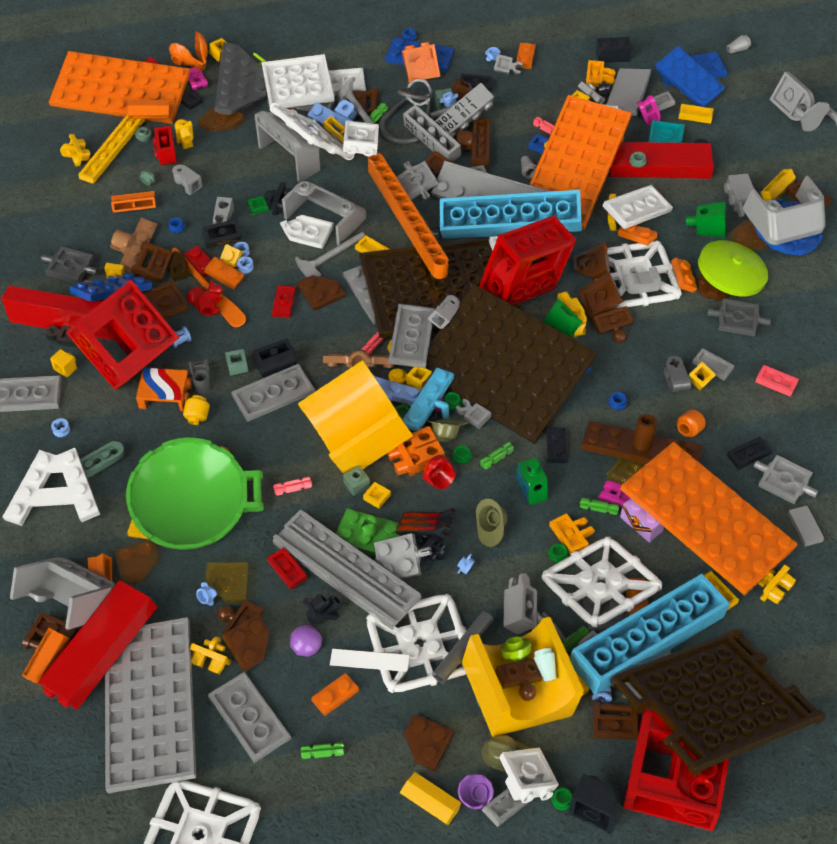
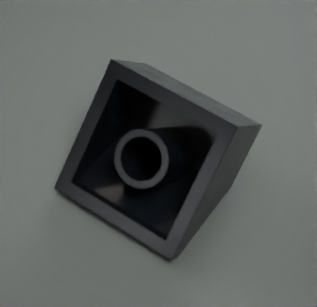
[569,773,617,834]

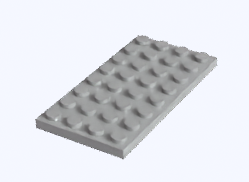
[105,617,196,793]

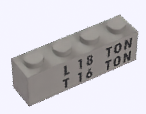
[434,83,494,139]
[403,104,461,163]

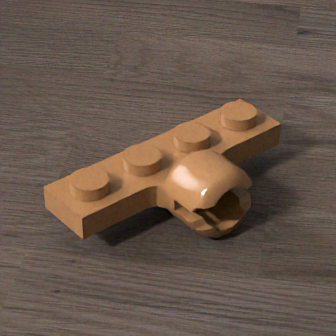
[110,218,157,273]
[323,350,396,368]

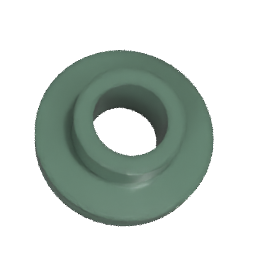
[135,127,152,142]
[629,152,647,167]
[139,170,155,186]

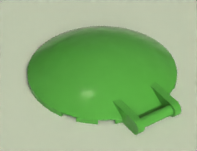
[126,438,264,550]

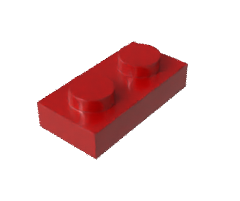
[183,246,211,277]
[267,547,307,590]

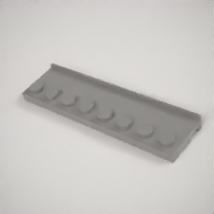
[432,161,551,199]
[272,509,421,630]

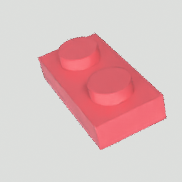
[756,365,799,397]

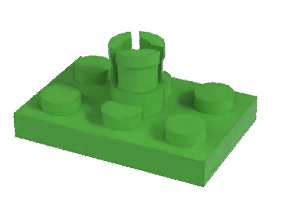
[336,508,401,556]

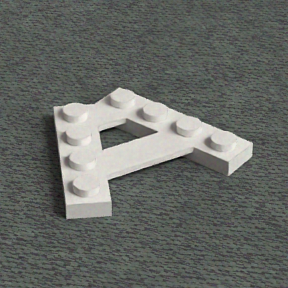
[3,448,100,526]

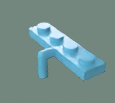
[403,368,454,432]

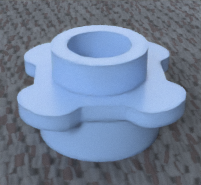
[485,47,501,62]
[439,92,458,107]
[457,553,475,574]
[196,582,217,606]

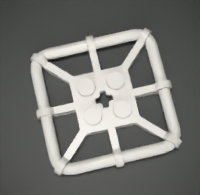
[270,103,354,160]
[596,240,682,310]
[542,537,662,627]
[366,594,467,693]
[143,780,261,844]

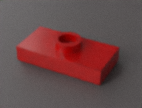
[272,285,296,318]

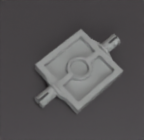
[396,161,438,199]
[753,455,819,504]
[373,533,432,579]

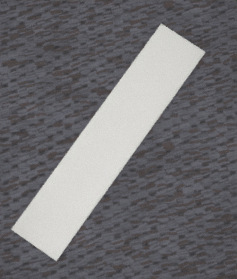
[330,649,410,672]

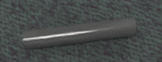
[432,611,494,684]

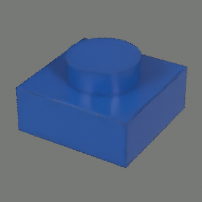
[528,134,549,154]

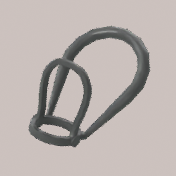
[379,79,434,145]

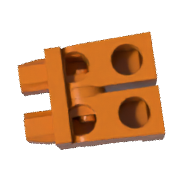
[387,426,445,476]

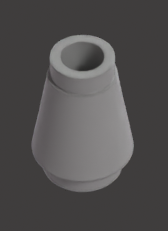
[726,35,751,54]
[521,156,537,179]

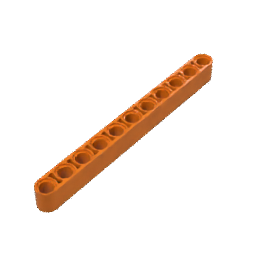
[368,153,449,279]

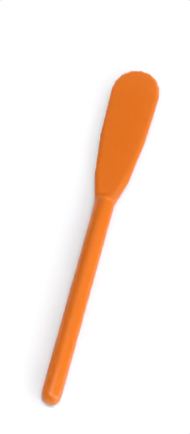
[171,248,246,327]

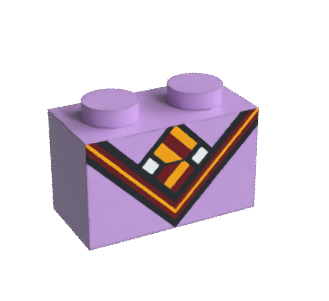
[620,498,664,543]

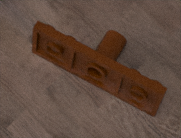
[581,414,703,464]

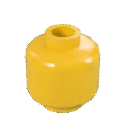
[183,395,210,425]

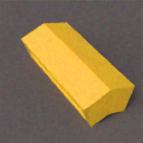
[324,116,345,143]
[760,169,796,201]
[400,772,461,825]

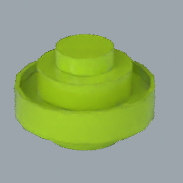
[500,636,533,662]

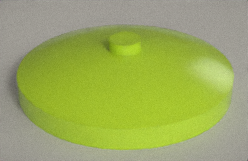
[698,240,768,297]

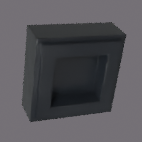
[181,91,203,110]

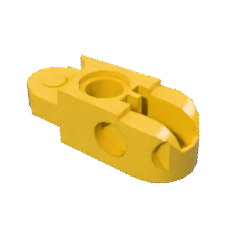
[557,291,587,338]

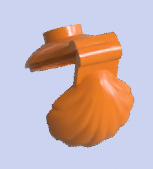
[169,31,208,71]

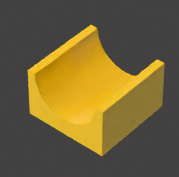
[298,360,413,474]
[462,617,584,737]

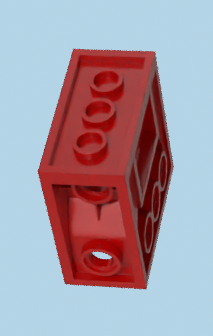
[479,215,577,306]
[66,280,179,390]
[623,709,729,831]

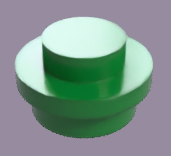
[443,392,462,410]
[452,445,472,464]
[548,543,569,563]
[551,788,573,811]

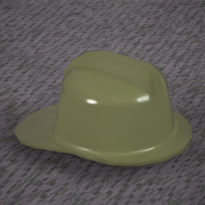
[428,418,470,442]
[476,499,507,547]
[481,735,529,773]

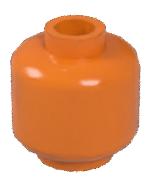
[677,409,706,438]

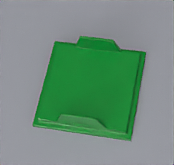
[543,299,583,338]

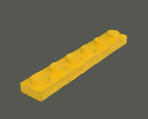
[78,114,145,184]

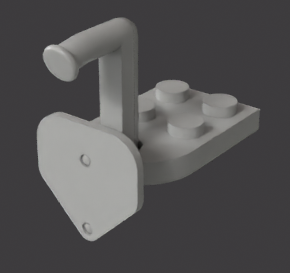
[769,72,837,131]

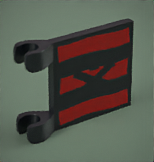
[396,508,456,539]

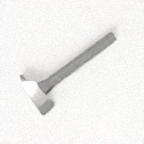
[336,77,374,124]
[295,232,365,277]

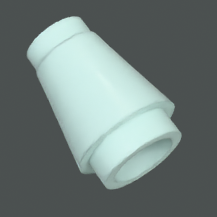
[534,648,557,682]

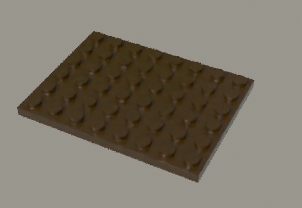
[359,238,521,338]
[411,285,598,444]

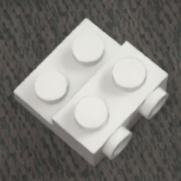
[343,121,379,156]
[499,748,559,803]

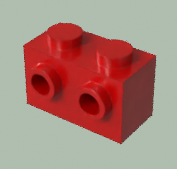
[153,126,177,165]

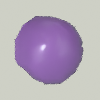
[289,625,322,657]
[458,774,494,809]

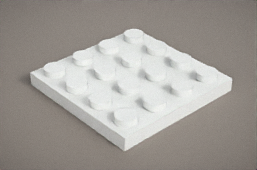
[262,54,334,108]

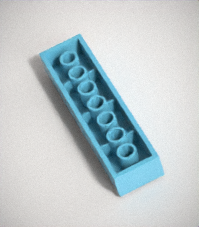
[440,190,582,239]
[570,574,730,695]

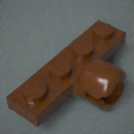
[456,118,490,166]

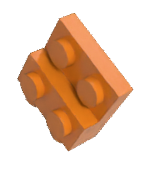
[402,42,440,83]

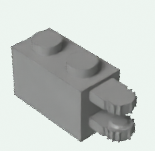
[724,174,754,217]
[503,573,537,634]

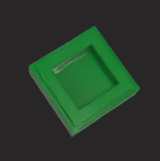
[247,196,269,215]

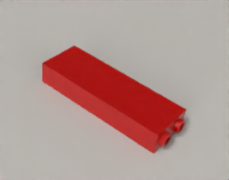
[609,142,714,179]
[2,286,113,340]
[38,580,157,710]

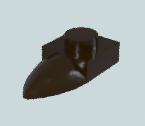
[169,251,190,282]

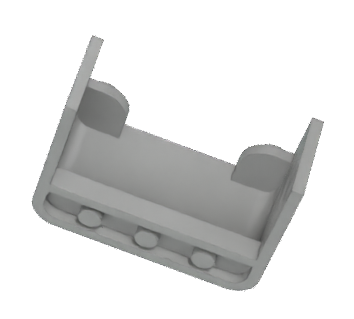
[255,111,320,183]
[742,176,826,245]
[282,181,366,246]
[10,557,115,630]

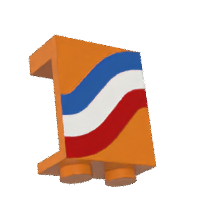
[136,368,192,411]

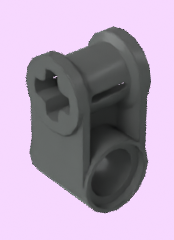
[664,356,691,393]
[188,358,211,394]

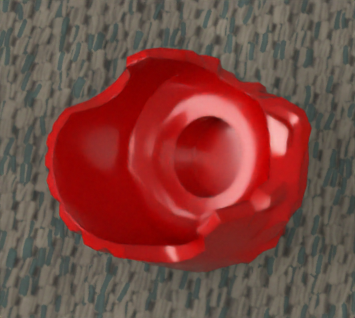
[423,455,456,490]

